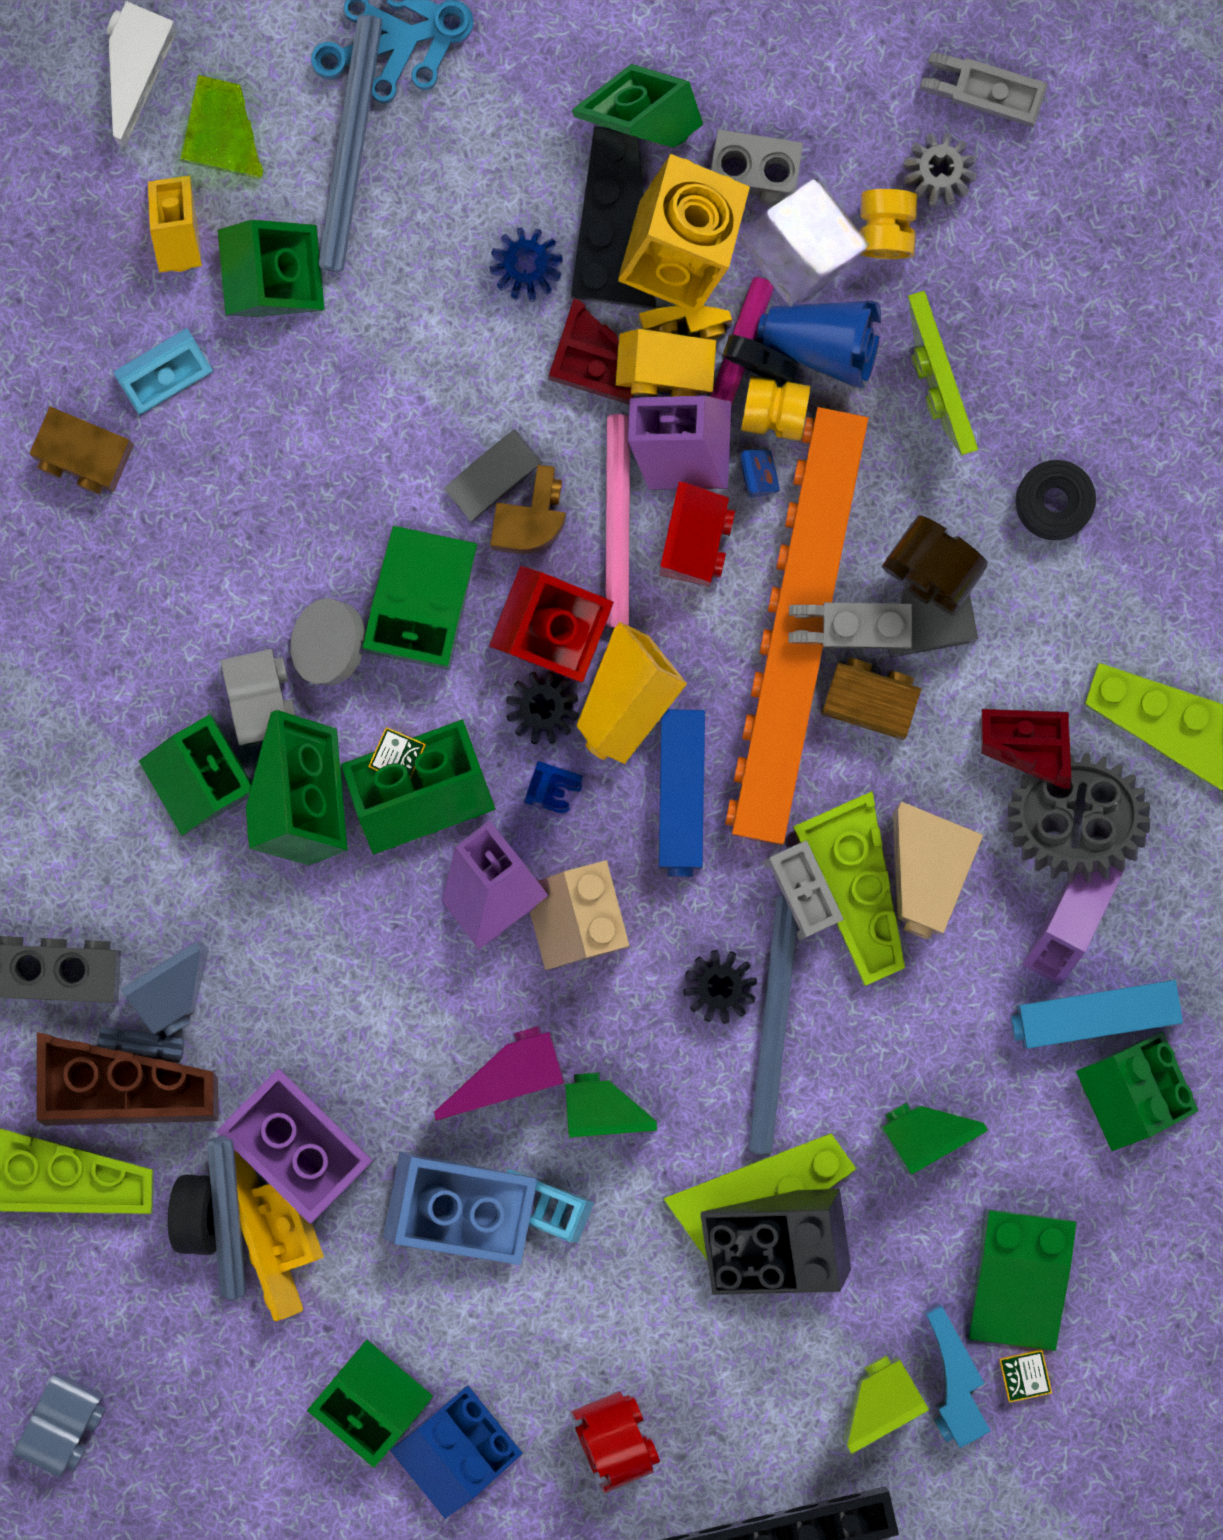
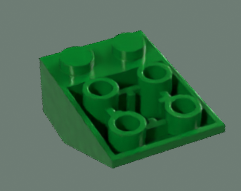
[363,525,478,671]

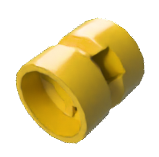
[858,189,918,259]
[741,375,811,442]

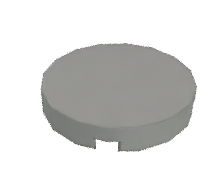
[290,598,365,686]

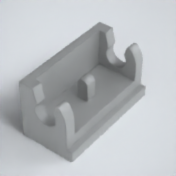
[762,840,844,941]

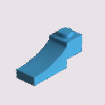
[924,1304,991,1448]

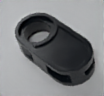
[722,335,799,384]

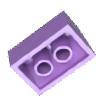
[216,1068,374,1224]

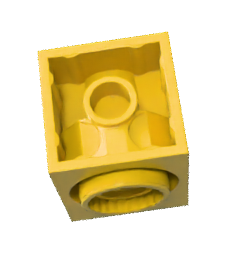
[618,154,750,314]

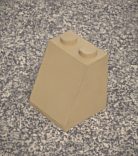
[893,802,983,940]
[530,860,630,971]

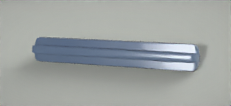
[207,1135,246,1300]

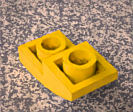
[639,306,732,340]

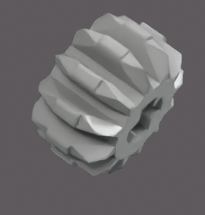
[903,133,977,207]

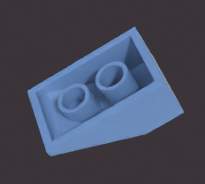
[383,1151,537,1265]

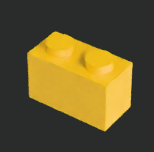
[616,329,716,397]

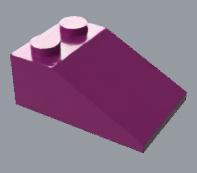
[434,1026,565,1121]

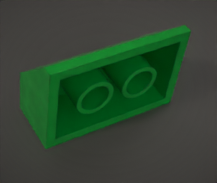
[341,719,496,855]

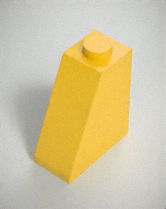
[576,621,687,764]

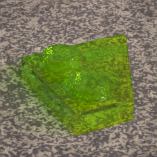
[180,75,263,179]

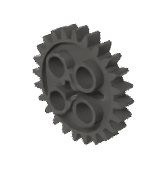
[1008,753,1151,883]

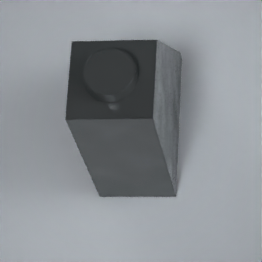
[888,531,978,658]

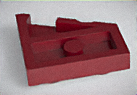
[548,299,634,405]
[980,709,1072,789]

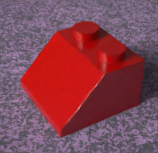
[659,481,735,587]
[489,566,614,683]

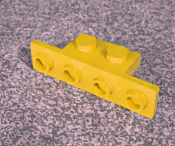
[234,1150,324,1322]

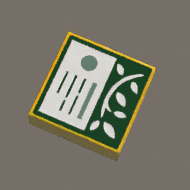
[368,727,426,779]
[998,1349,1052,1402]

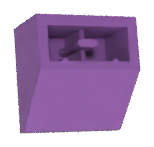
[628,396,731,490]
[442,820,549,949]

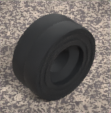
[1015,460,1096,540]
[168,1174,217,1255]

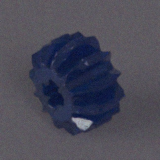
[490,227,563,302]

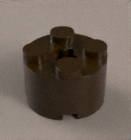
[881,515,988,616]

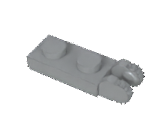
[920,52,1048,128]
[788,602,912,649]

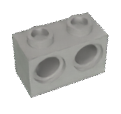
[711,129,803,206]

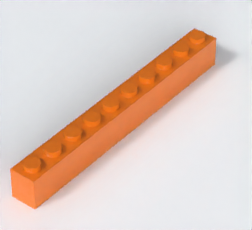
[725,407,869,846]

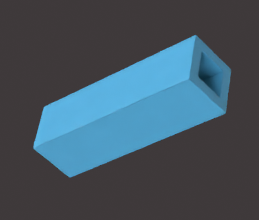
[1010,980,1183,1049]

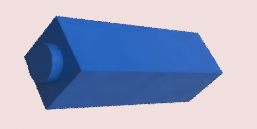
[659,709,705,877]

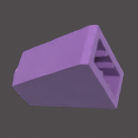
[1022,866,1124,985]

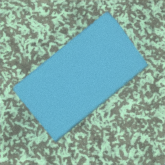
[113,328,213,416]

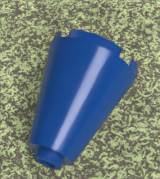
[757,301,881,388]

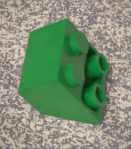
[139,714,252,836]
[1076,1031,1199,1152]
[307,1339,434,1468]

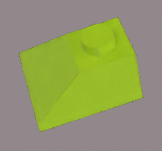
[843,1355,929,1454]

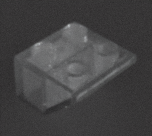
[737,178,870,307]

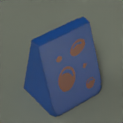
[740,450,780,498]

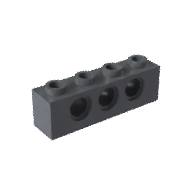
[0,936,121,1003]

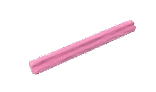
[606,414,630,629]

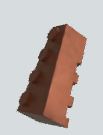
[37,1032,219,1126]

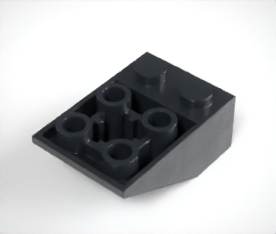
[700,1189,851,1295]

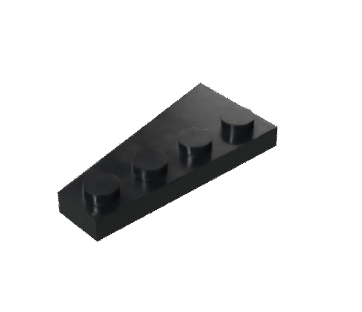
[571,126,656,309]

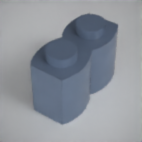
[13,1372,106,1477]

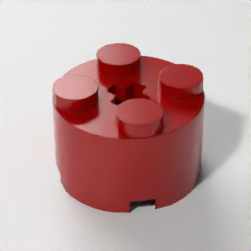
[570,1391,660,1494]

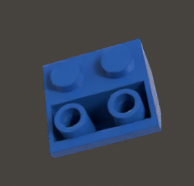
[390,1385,523,1519]

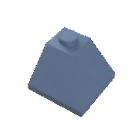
[121,942,209,1037]

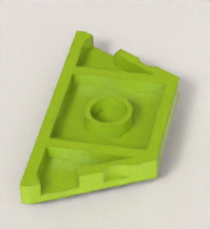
[908,290,979,456]

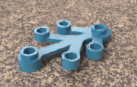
[311,0,474,104]

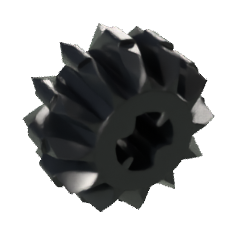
[506,671,579,745]
[683,950,757,1024]

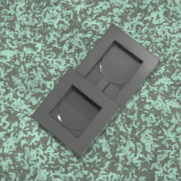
[443,430,543,522]

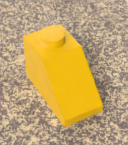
[148,175,202,273]

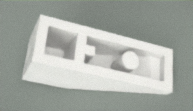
[107,1,178,147]

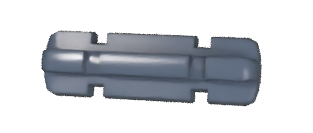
[98,1027,184,1061]

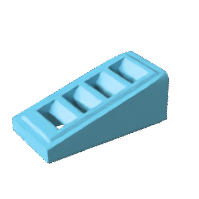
[507,1169,594,1243]

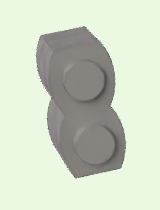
[220,649,296,746]

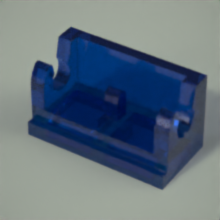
[524,761,584,813]

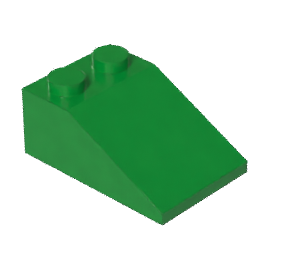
[246,710,348,866]
[968,1208,1077,1351]

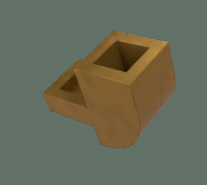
[490,465,566,554]

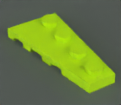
[792,791,905,986]
[0,1128,154,1214]

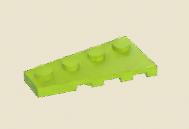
[1084,663,1223,793]
[663,1133,856,1260]

